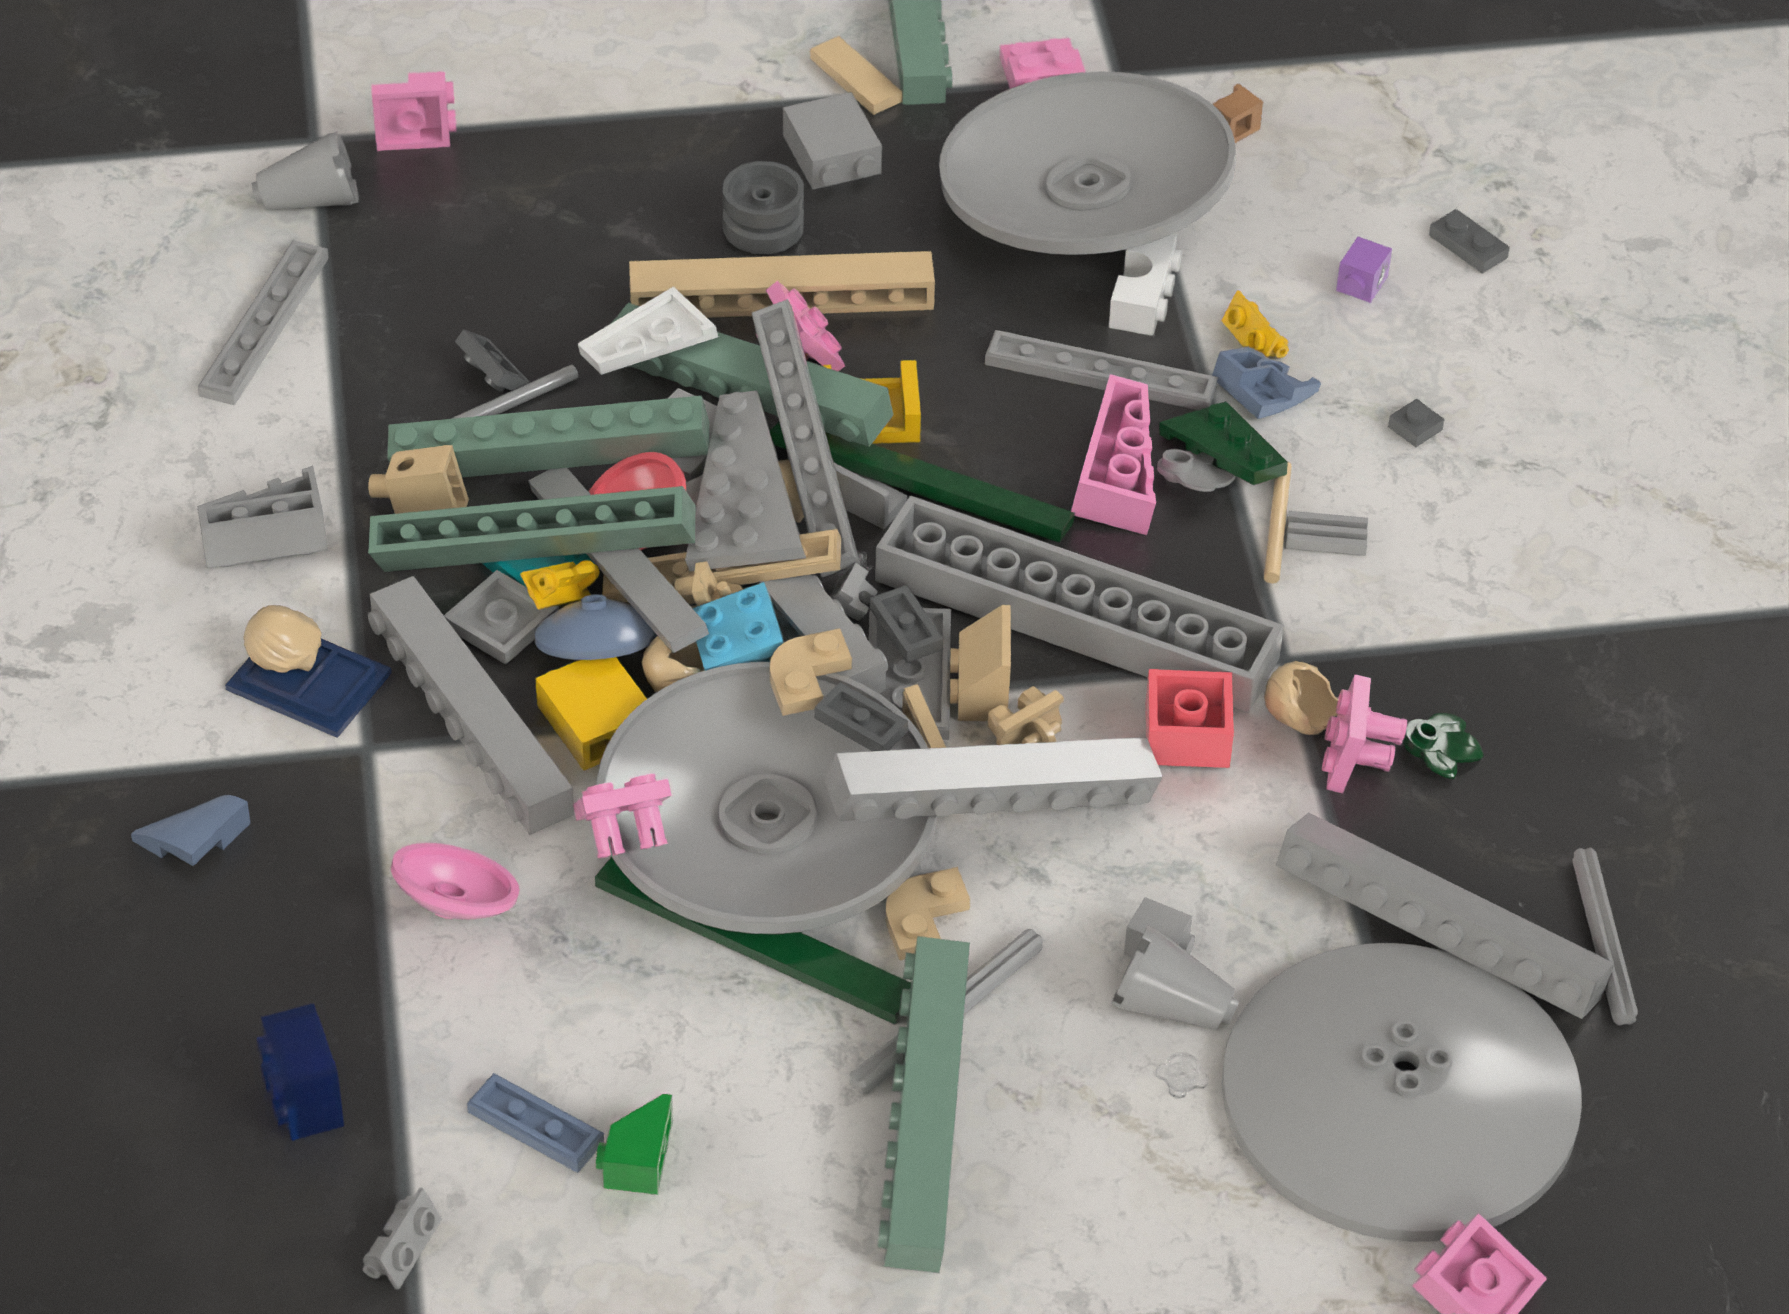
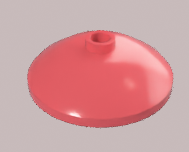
[589,452,686,550]

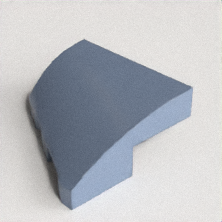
[1212,347,1321,419]
[131,795,250,866]

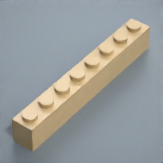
[629,251,935,318]

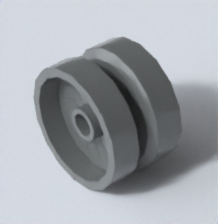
[723,161,804,254]

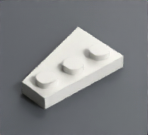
[578,286,718,375]

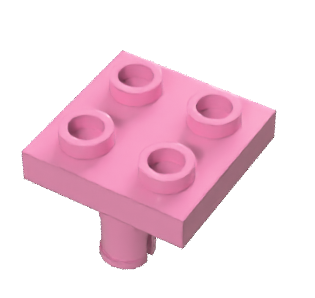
[756,281,845,371]
[1322,675,1407,793]
[573,774,672,859]

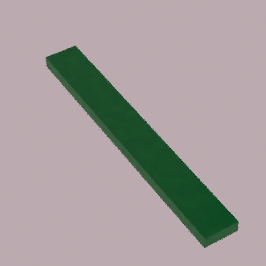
[770,421,1075,542]
[595,856,911,1025]

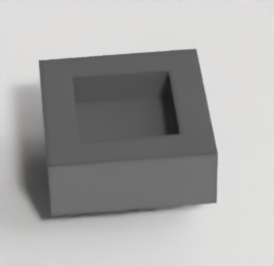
[1388,399,1444,447]

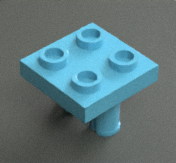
[692,582,784,671]

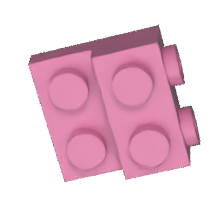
[999,38,1086,89]
[371,71,456,151]
[1412,1214,1547,1314]

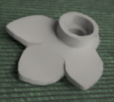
[1157,449,1235,492]

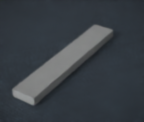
[198,240,329,405]
[985,330,1218,410]

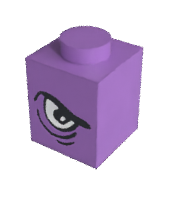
[1336,237,1392,303]

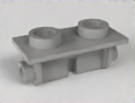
[363,1188,442,1289]

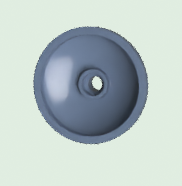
[535,595,658,660]

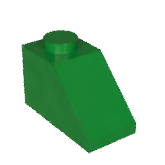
[596,1094,673,1195]

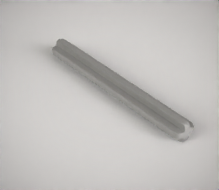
[1572,848,1638,1026]

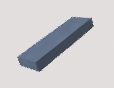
[467,1073,604,1173]

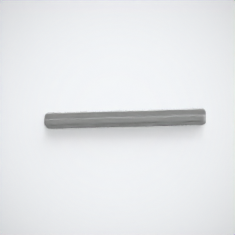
[850,929,1043,1094]

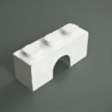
[1109,233,1182,336]

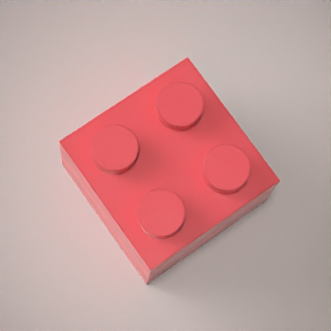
[1145,669,1234,768]

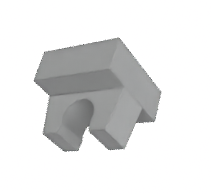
[829,562,878,621]

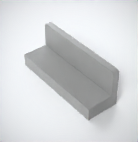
[788,456,907,529]

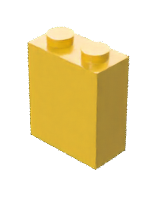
[536,657,647,771]

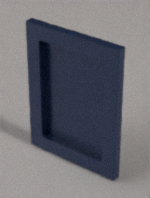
[225,638,392,738]

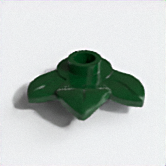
[1403,713,1484,779]

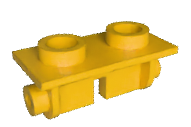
[1221,290,1289,358]
[520,560,599,610]

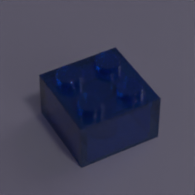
[256,1003,344,1141]

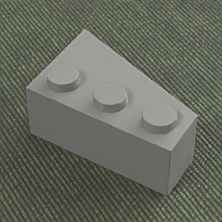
[197,466,328,568]

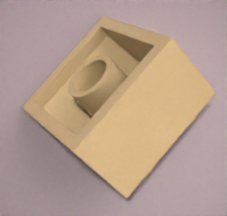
[950,605,1011,721]

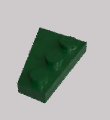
[1159,401,1288,485]

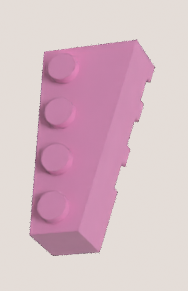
[1071,374,1156,535]

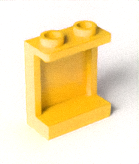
[823,360,921,443]

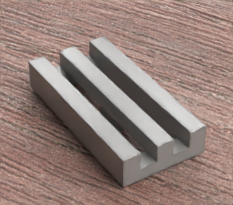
[1286,511,1368,556]

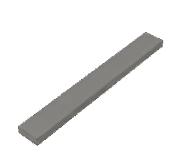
[752,299,860,577]
[528,468,709,653]

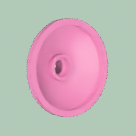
[391,843,519,920]

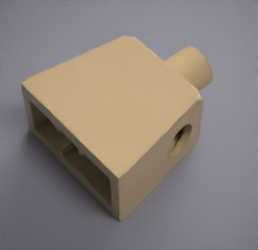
[368,445,469,514]

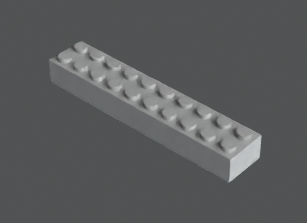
[875,496,1284,713]

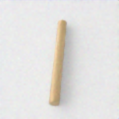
[1264,462,1292,584]

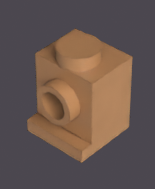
[1212,83,1263,143]

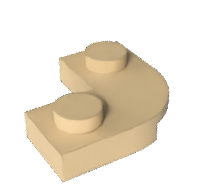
[770,628,852,716]
[885,867,970,961]

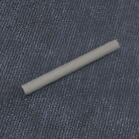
[451,364,578,419]

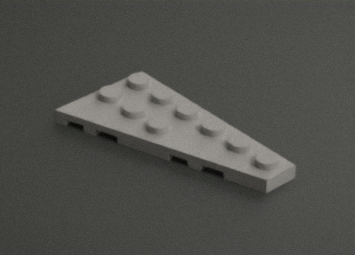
[685,390,806,571]

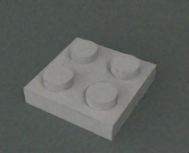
[444,570,559,664]

